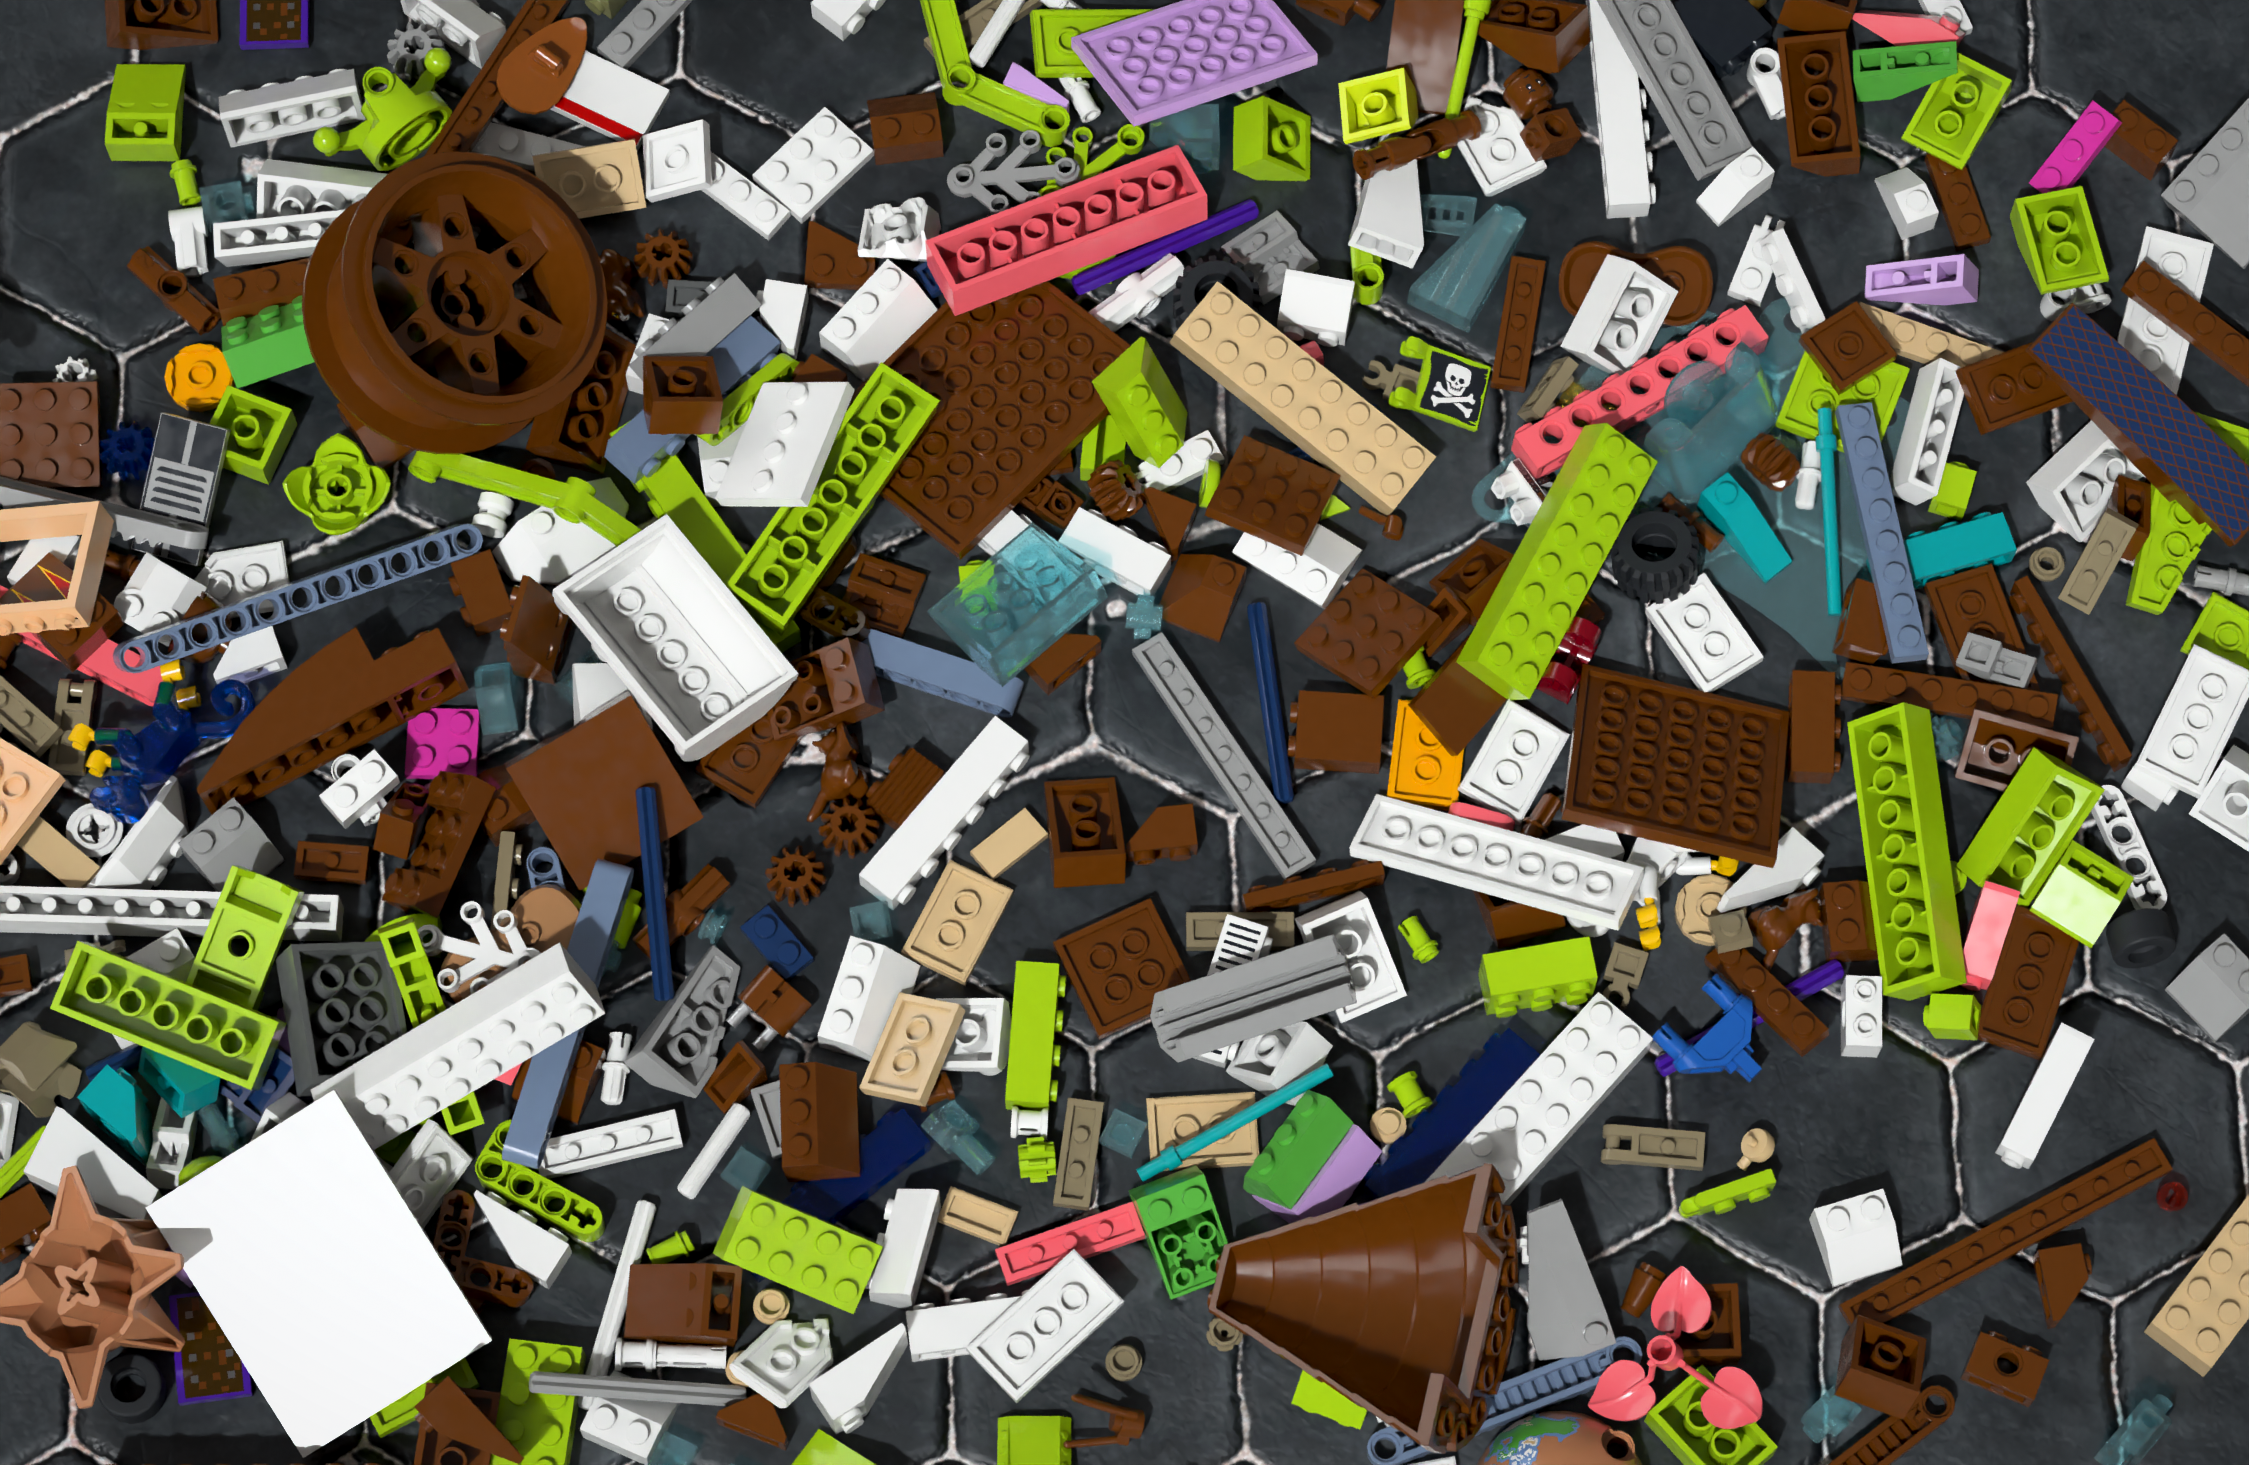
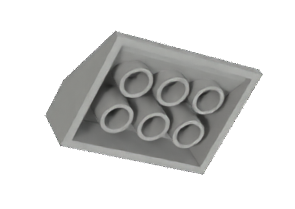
[2161,98,2249,269]

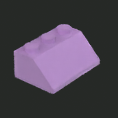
[1252,1124,1382,1224]

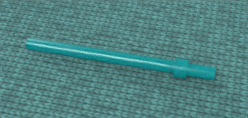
[1815,408,1842,616]
[1136,1063,1334,1182]

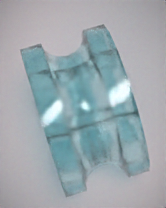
[698,909,728,945]

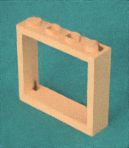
[0,501,114,636]

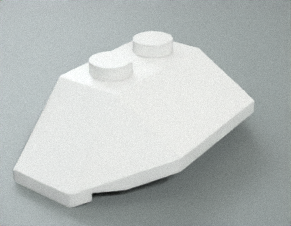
[492,477,629,585]
[86,775,189,890]

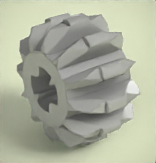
[387,22,445,82]

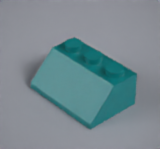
[77,1064,153,1166]

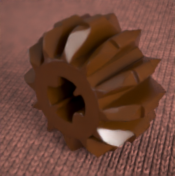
[634,228,693,289]
[1741,433,1801,492]
[1087,459,1146,521]
[818,797,880,859]
[765,845,826,907]

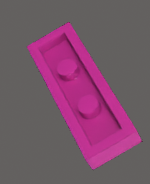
[2029,101,2122,194]

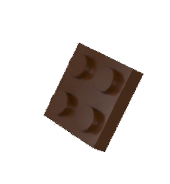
[1798,301,1897,395]

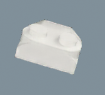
[114,552,209,647]
[936,998,1011,1076]

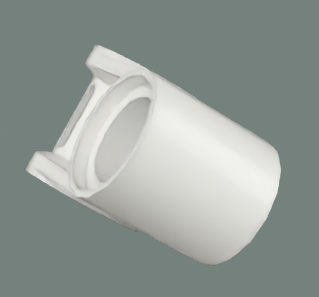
[2040,283,2111,321]

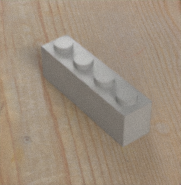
[629,273,762,381]

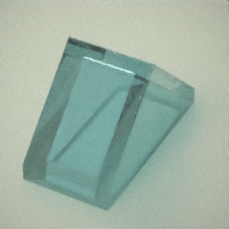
[474,662,518,735]

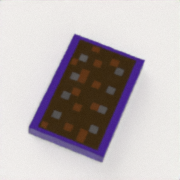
[239,0,310,50]
[169,1292,253,1406]

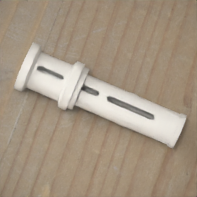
[615,1337,727,1372]

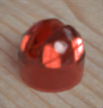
[2156,1182,2188,1212]

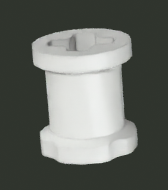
[1011,1106,1049,1140]

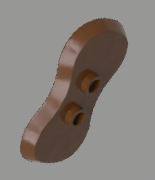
[1559,241,1713,326]

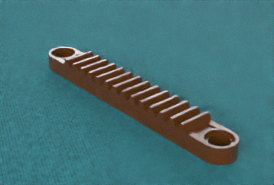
[1828,1386,1955,1465]

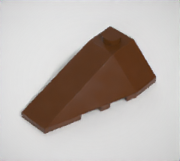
[476,764,537,847]

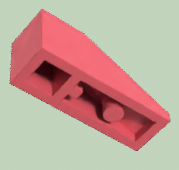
[1852,10,1966,47]

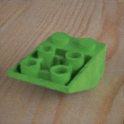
[1128,1165,1228,1300]

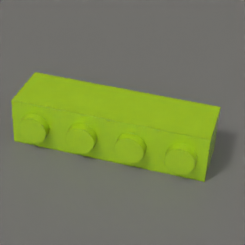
[1005,961,1066,1111]

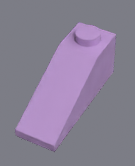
[1865,254,1979,306]

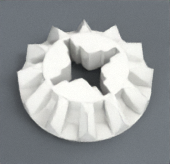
[66,803,124,859]

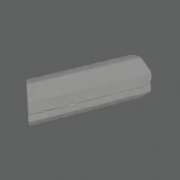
[1150,934,1357,1062]

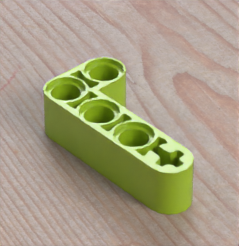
[475,1120,605,1242]

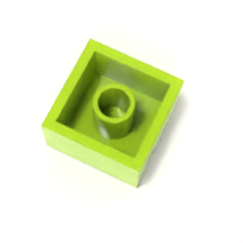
[209,385,297,485]

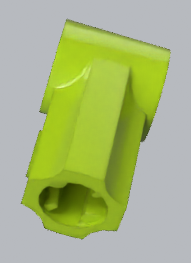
[1349,236,1384,305]

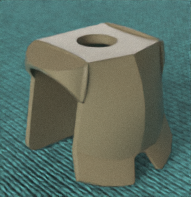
[0,1021,82,1118]

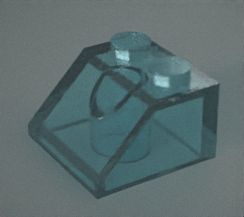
[1149,104,1220,174]

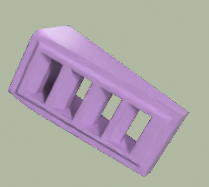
[1003,62,1069,113]

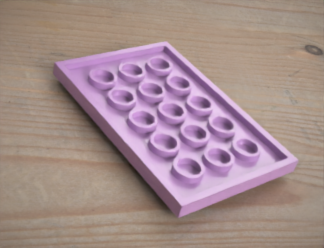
[1071,0,1318,127]

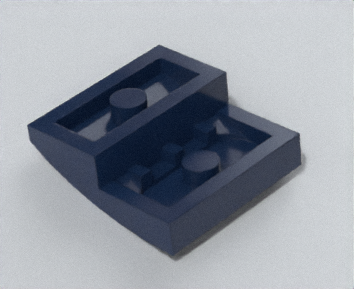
[218,1044,295,1124]

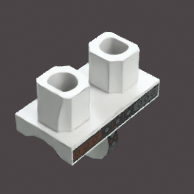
[1491,458,1553,526]

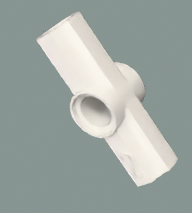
[1088,253,1184,332]

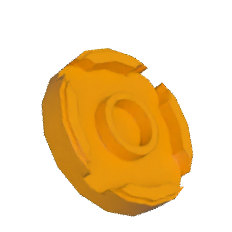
[164,343,235,412]

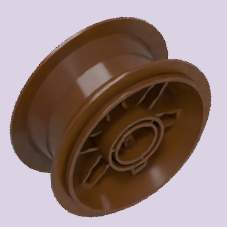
[302,151,608,455]

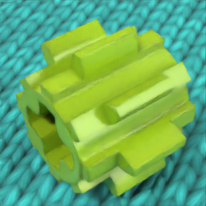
[1018,1137,1056,1183]

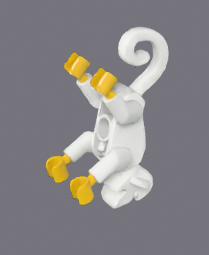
[1566,837,1739,951]

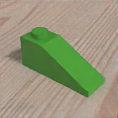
[1853,41,1958,102]

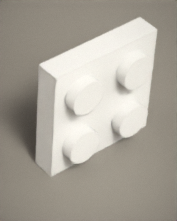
[643,119,712,202]

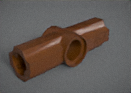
[127,246,221,336]
[632,864,730,959]

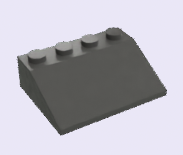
[276,941,407,1097]

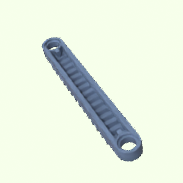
[1366,1336,1642,1465]

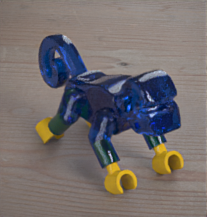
[68,659,256,824]

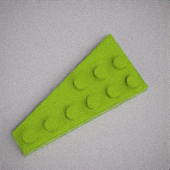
[2125,411,2249,615]

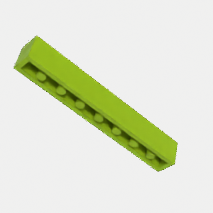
[610,422,801,653]

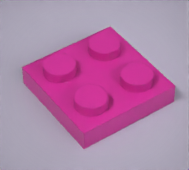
[405,708,481,779]

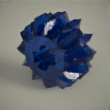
[100,421,155,481]

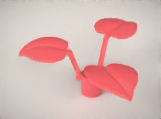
[1588,1266,1763,1429]

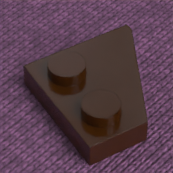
[804,221,876,290]

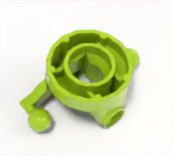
[313,47,452,171]

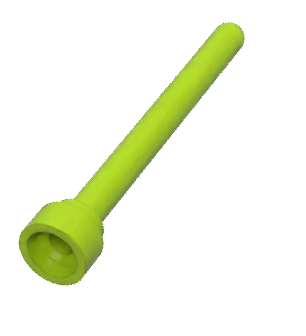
[1437,0,1491,159]

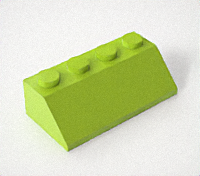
[1956,747,2105,908]

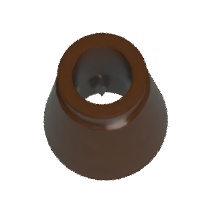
[1620,1262,1667,1319]

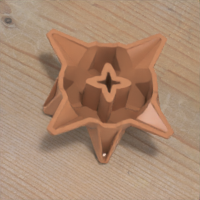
[0,1165,185,1409]

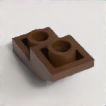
[1018,477,1084,530]

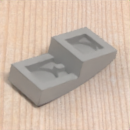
[1956,632,2037,689]

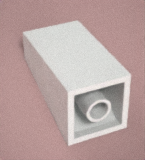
[23,1106,163,1220]

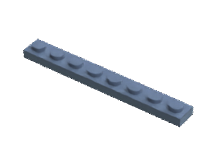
[1835,402,1929,663]

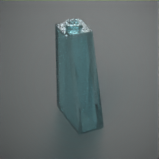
[1407,203,1526,333]

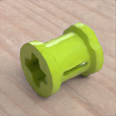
[1403,646,1436,689]
[1387,1071,1433,1118]

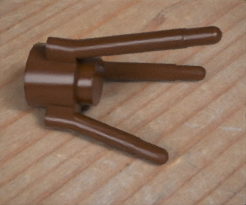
[1063,1393,1145,1448]

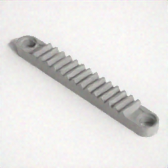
[0,476,209,549]

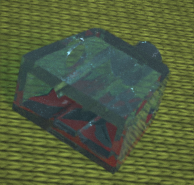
[2094,1394,2174,1465]

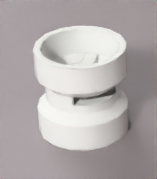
[471,492,514,538]

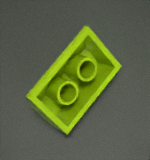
[1092,336,1188,468]

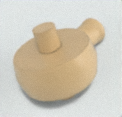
[1736,1128,1775,1171]

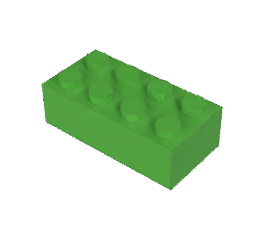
[221,295,315,389]

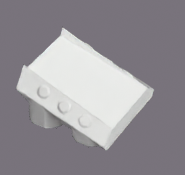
[858,197,942,262]

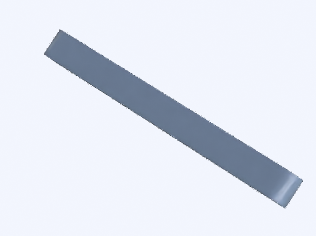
[113,524,483,673]

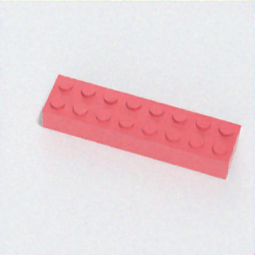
[925,145,1208,316]

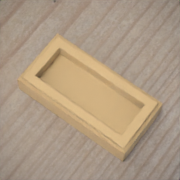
[970,808,1048,880]
[937,1186,1019,1247]

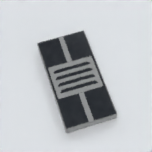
[131,412,231,566]

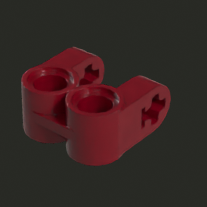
[1536,617,1601,705]

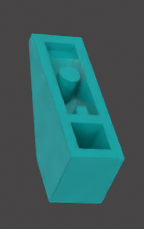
[1697,472,1792,584]

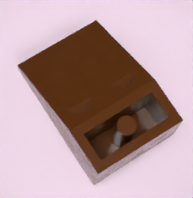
[500,575,573,685]
[767,637,885,742]
[624,1263,743,1347]

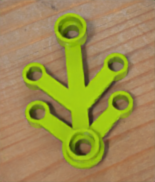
[1038,124,1145,196]

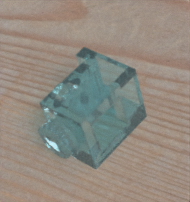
[1801,1383,1862,1443]

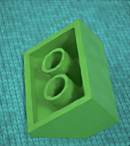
[1243,1090,1354,1210]

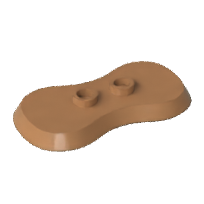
[441,884,581,1003]

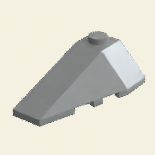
[624,945,741,1098]
[1527,1199,1616,1360]

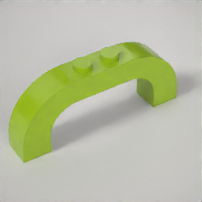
[378,917,485,1136]

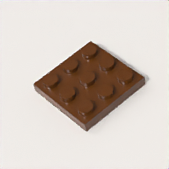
[0,381,102,488]
[1205,435,1341,556]
[1294,568,1443,699]
[1053,898,1191,1040]

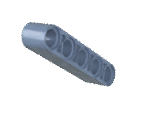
[862,629,1024,718]

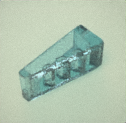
[1420,194,1477,238]

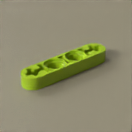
[697,352,800,446]

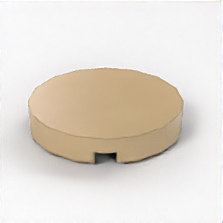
[1674,874,1747,946]

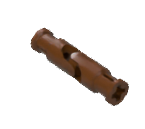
[1353,109,1482,180]

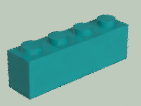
[1866,512,2017,590]

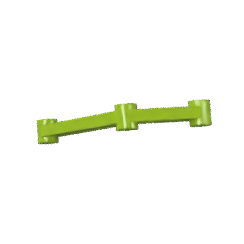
[920,0,1070,147]
[408,451,642,547]

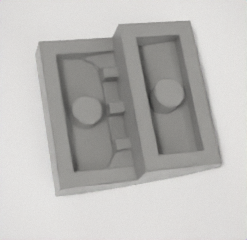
[1221,210,1320,305]

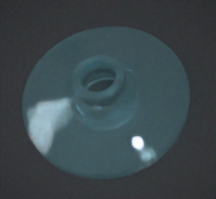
[1664,361,1725,424]

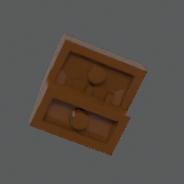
[842,553,926,639]

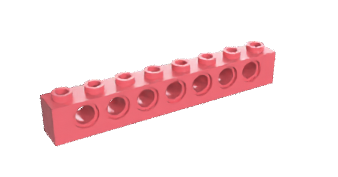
[1511,305,1769,481]

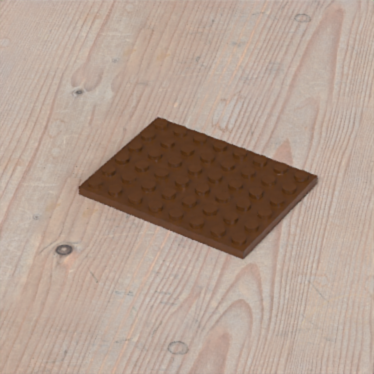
[846,281,1131,560]

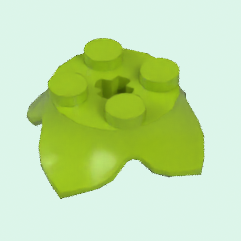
[282,433,391,535]

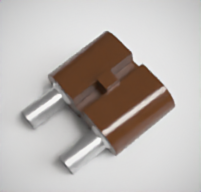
[726,964,812,1052]

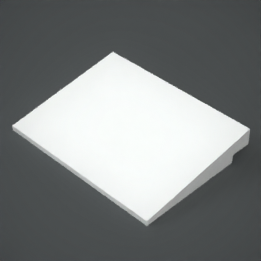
[146,1089,492,1458]

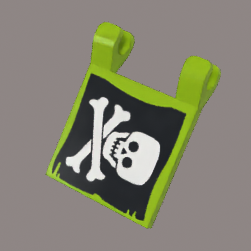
[1388,336,1491,432]

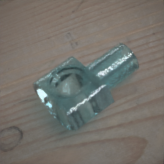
[921,1100,996,1176]

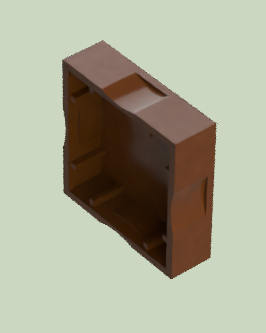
[505,690,704,891]

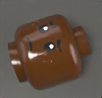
[1503,68,1554,119]

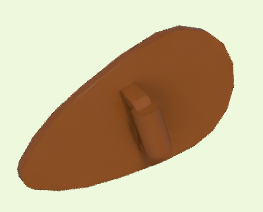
[496,17,587,114]

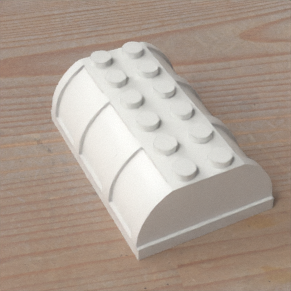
[552,514,798,762]

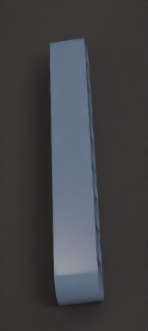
[502,859,634,1169]

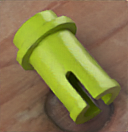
[169,159,202,206]
[1398,916,1439,963]
[646,1230,695,1264]

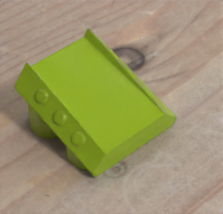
[997,1416,1071,1465]

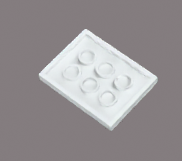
[715,382,855,507]

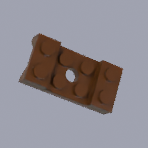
[382,771,496,918]

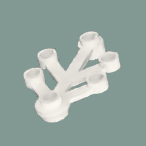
[418,901,541,994]

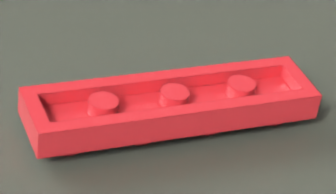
[995,1202,1145,1286]

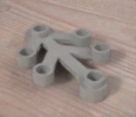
[947,130,1081,215]

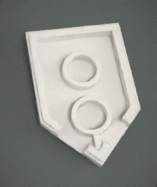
[1457,96,1547,196]
[194,541,293,618]
[729,1318,833,1408]

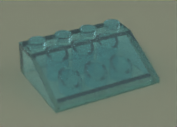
[927,522,1108,687]

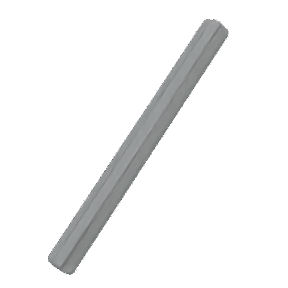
[529,1371,746,1406]

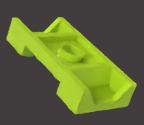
[186,865,304,1011]

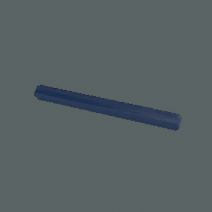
[1247,602,1294,804]
[636,787,674,1001]

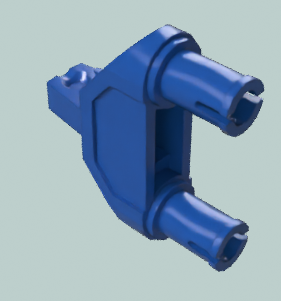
[1652,973,1762,1082]

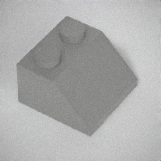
[178,797,285,892]
[2165,933,2249,1042]

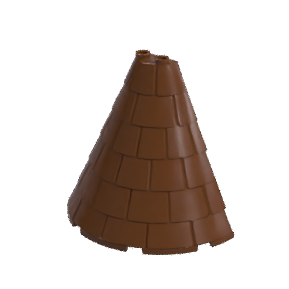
[1207,1163,1518,1454]

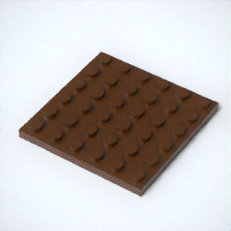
[1561,664,1789,868]

